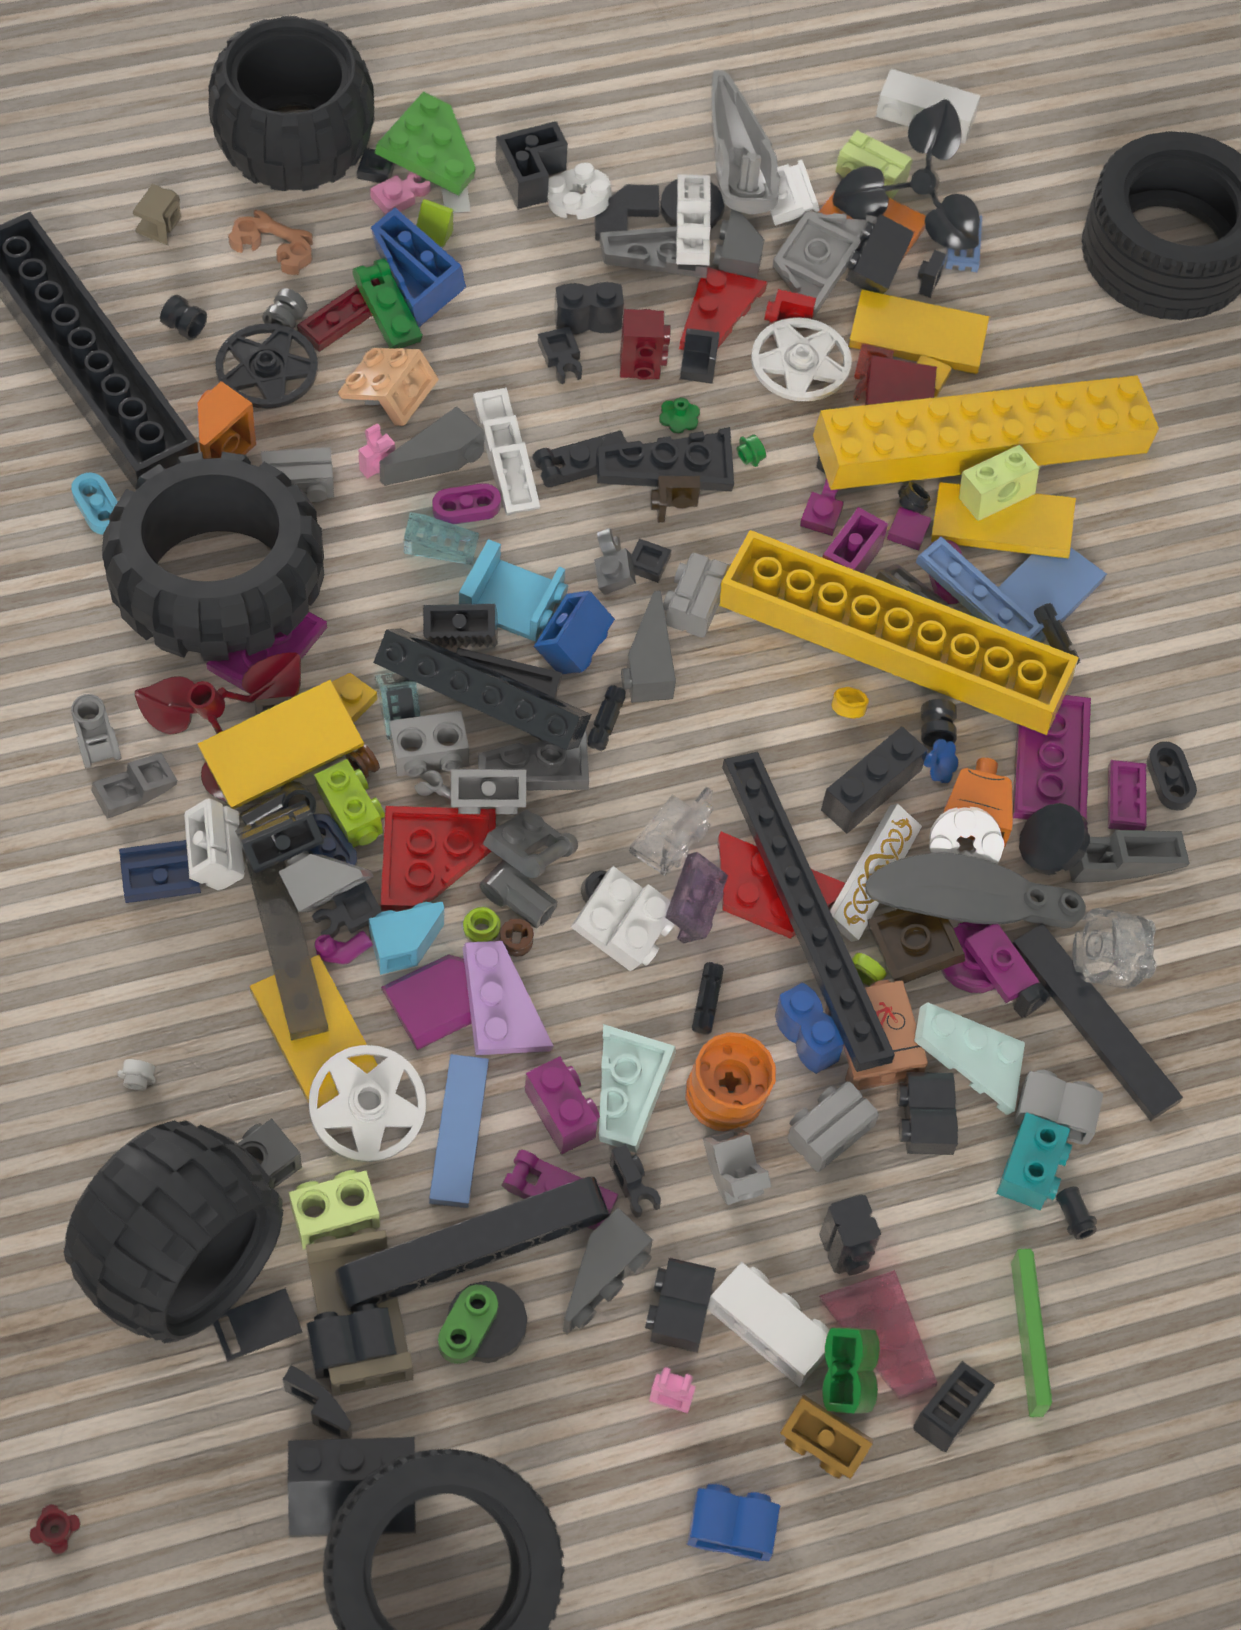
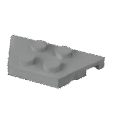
[773,212,876,317]

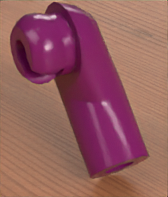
[314,931,373,965]

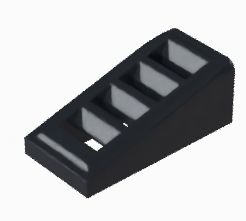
[913,1361,995,1452]

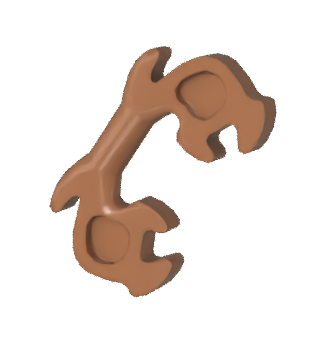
[228,210,313,275]

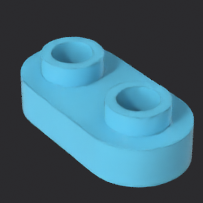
[71,473,118,535]

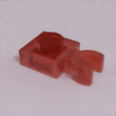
[853,343,894,401]

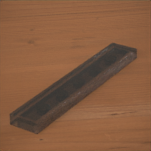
[242,848,329,1040]

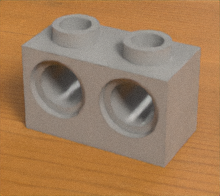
[389,710,469,777]

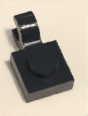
[610,1144,661,1218]

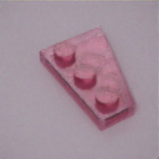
[819,1270,937,1399]

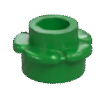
[736,434,766,467]

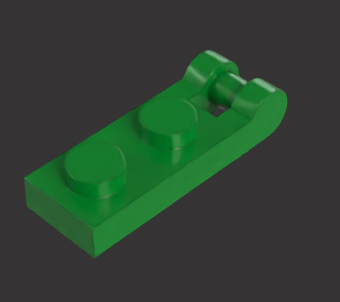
[352,258,423,349]

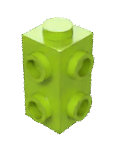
[314,759,385,847]

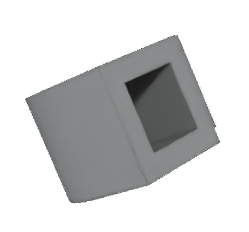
[703,1127,772,1205]

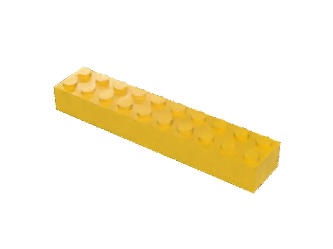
[813,375,1159,490]
[720,530,1079,735]

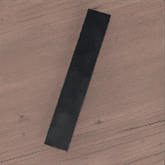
[1012,923,1183,1121]

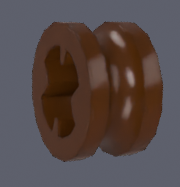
[345,744,380,779]
[500,918,534,957]

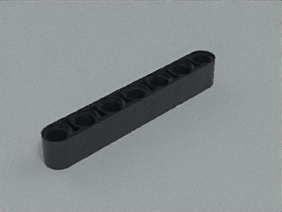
[335,1177,610,1312]

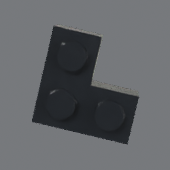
[495,121,568,210]

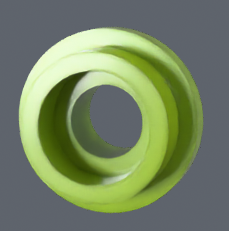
[463,907,501,942]

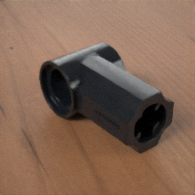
[240,781,316,826]

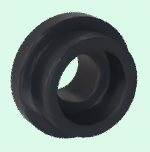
[898,482,931,513]

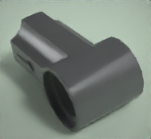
[479,860,558,929]

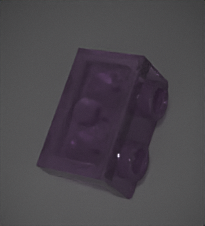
[665,852,728,943]

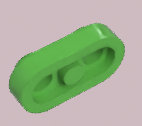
[438,1285,498,1364]

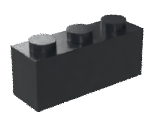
[821,726,928,834]

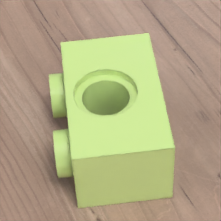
[959,445,1039,521]

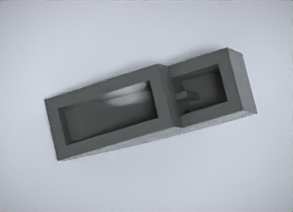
[1069,830,1190,883]

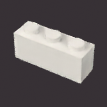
[876,69,981,144]
[707,1262,830,1387]

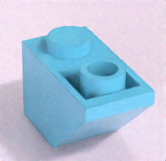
[369,901,444,975]

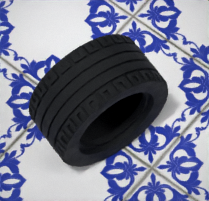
[1081,131,1241,320]
[323,1449,565,1630]

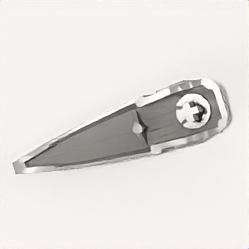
[712,70,780,214]

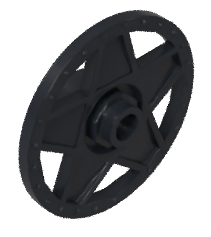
[215,323,318,408]

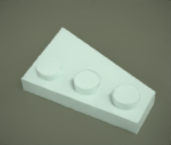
[914,1003,1025,1115]
[599,1024,676,1153]

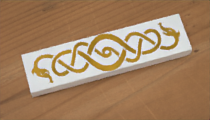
[830,803,922,942]

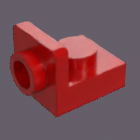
[764,289,817,335]

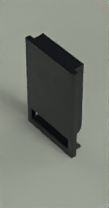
[213,1288,303,1362]

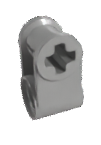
[71,694,121,769]

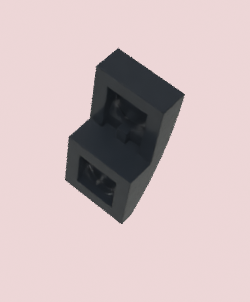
[283,1365,353,1439]

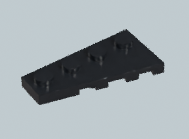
[596,427,734,492]

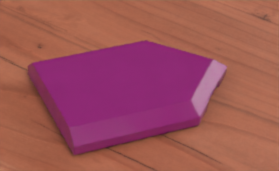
[381,954,472,1050]

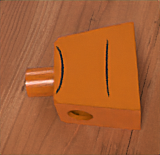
[943,758,1013,847]

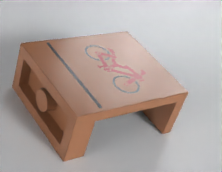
[825,980,928,1090]

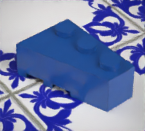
[371,208,466,327]

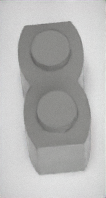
[1014,1070,1103,1145]

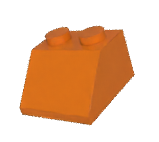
[197,381,256,459]

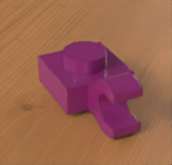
[800,478,844,536]

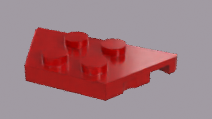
[717,831,846,939]

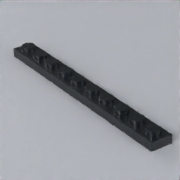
[722,752,895,1072]

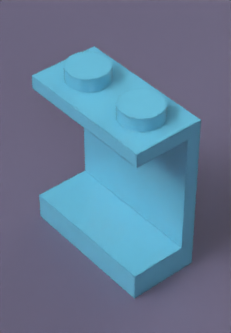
[459,539,568,642]

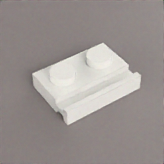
[770,160,819,226]

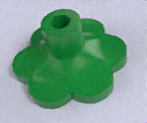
[659,397,700,434]

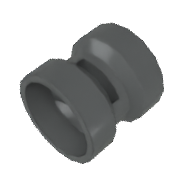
[262,288,308,329]

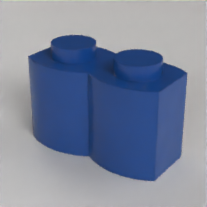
[775,983,844,1074]
[687,1484,780,1561]

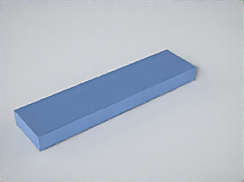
[916,537,1043,640]
[429,1054,489,1208]

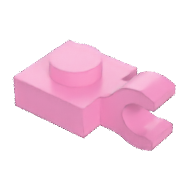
[358,423,395,479]

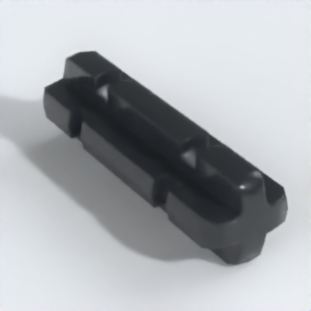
[1034,603,1080,665]
[587,685,626,751]
[692,962,724,1035]

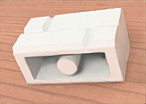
[184,799,245,890]

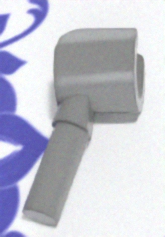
[415,770,451,800]

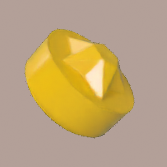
[831,687,869,719]

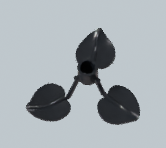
[832,99,980,250]

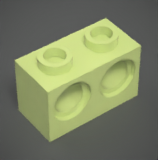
[289,1170,380,1249]

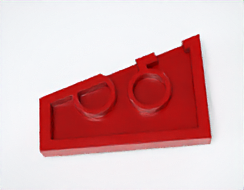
[679,267,767,350]

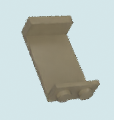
[306,1228,414,1396]

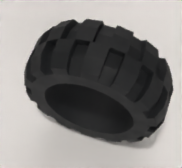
[102,452,324,661]

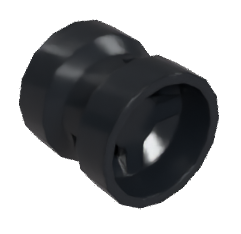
[160,295,207,340]
[921,699,957,747]

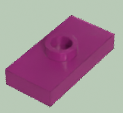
[1108,760,1147,831]
[964,924,1039,1003]

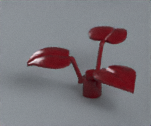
[135,652,301,804]

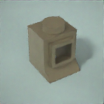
[133,184,181,245]

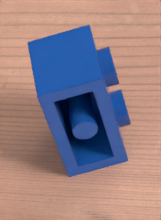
[533,590,615,675]

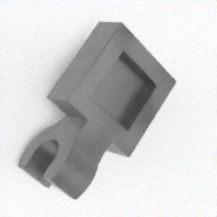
[594,528,636,595]

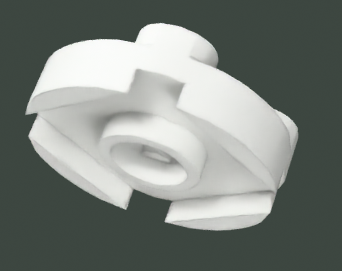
[547,163,612,219]
[929,806,1004,864]

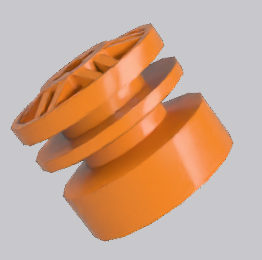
[685,1032,776,1131]

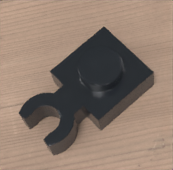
[538,326,582,384]
[312,881,382,938]

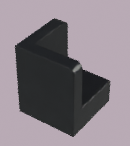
[680,328,720,384]

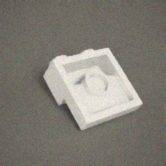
[571,866,678,971]

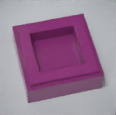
[887,507,932,551]

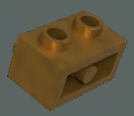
[780,1394,873,1479]

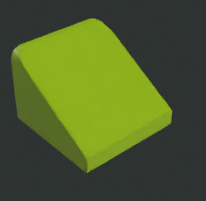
[416,199,453,247]

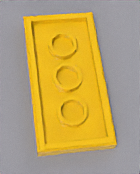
[848,289,990,374]
[931,482,1076,559]
[197,680,364,809]
[249,955,378,1109]

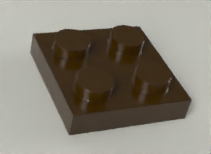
[867,909,965,983]

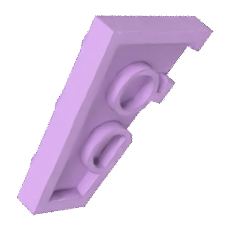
[462,941,553,1055]

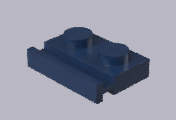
[119,840,201,903]

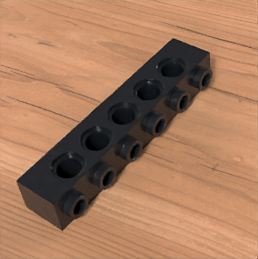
[373,628,592,750]

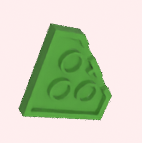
[375,91,476,196]

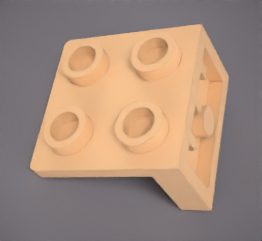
[338,348,439,426]

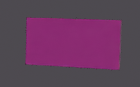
[1012,695,1091,820]

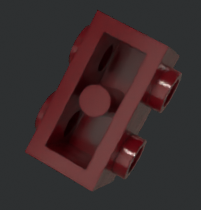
[620,309,671,380]

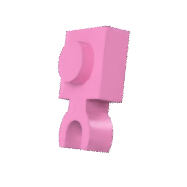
[370,172,431,215]
[649,1367,696,1413]

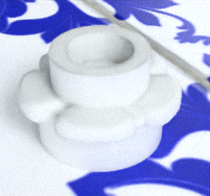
[117,1059,156,1091]

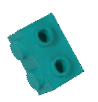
[996,1112,1072,1210]

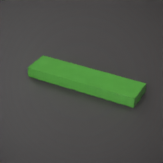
[1011,1249,1052,1417]

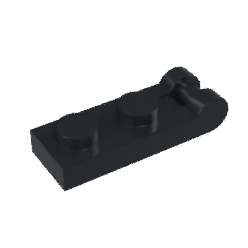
[532,430,627,487]

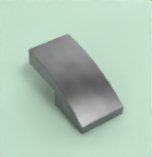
[91,753,178,819]

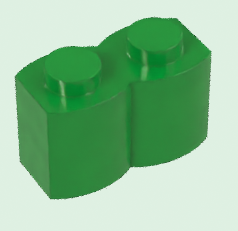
[822,1327,880,1414]

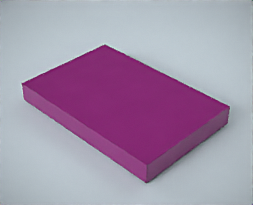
[206,612,327,692]

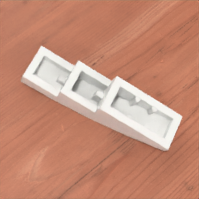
[676,174,711,265]
[473,388,540,515]

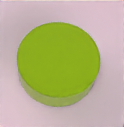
[852,953,887,986]

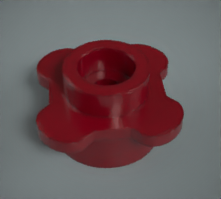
[29,1504,80,1555]

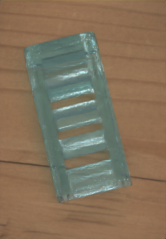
[404,512,479,565]

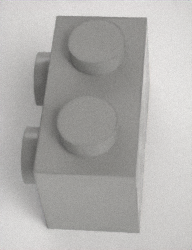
[451,769,526,814]

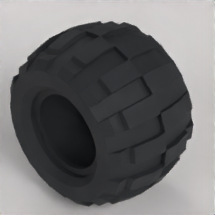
[208,16,375,192]
[64,1120,284,1343]

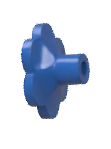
[924,739,958,783]

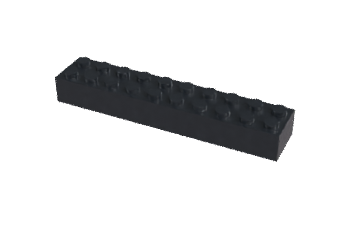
[0,211,199,490]

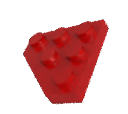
[381,806,496,912]

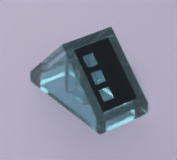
[375,672,421,740]

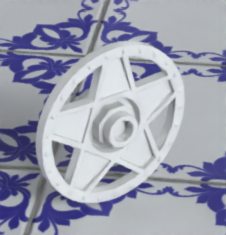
[751,318,852,401]
[308,1045,426,1162]

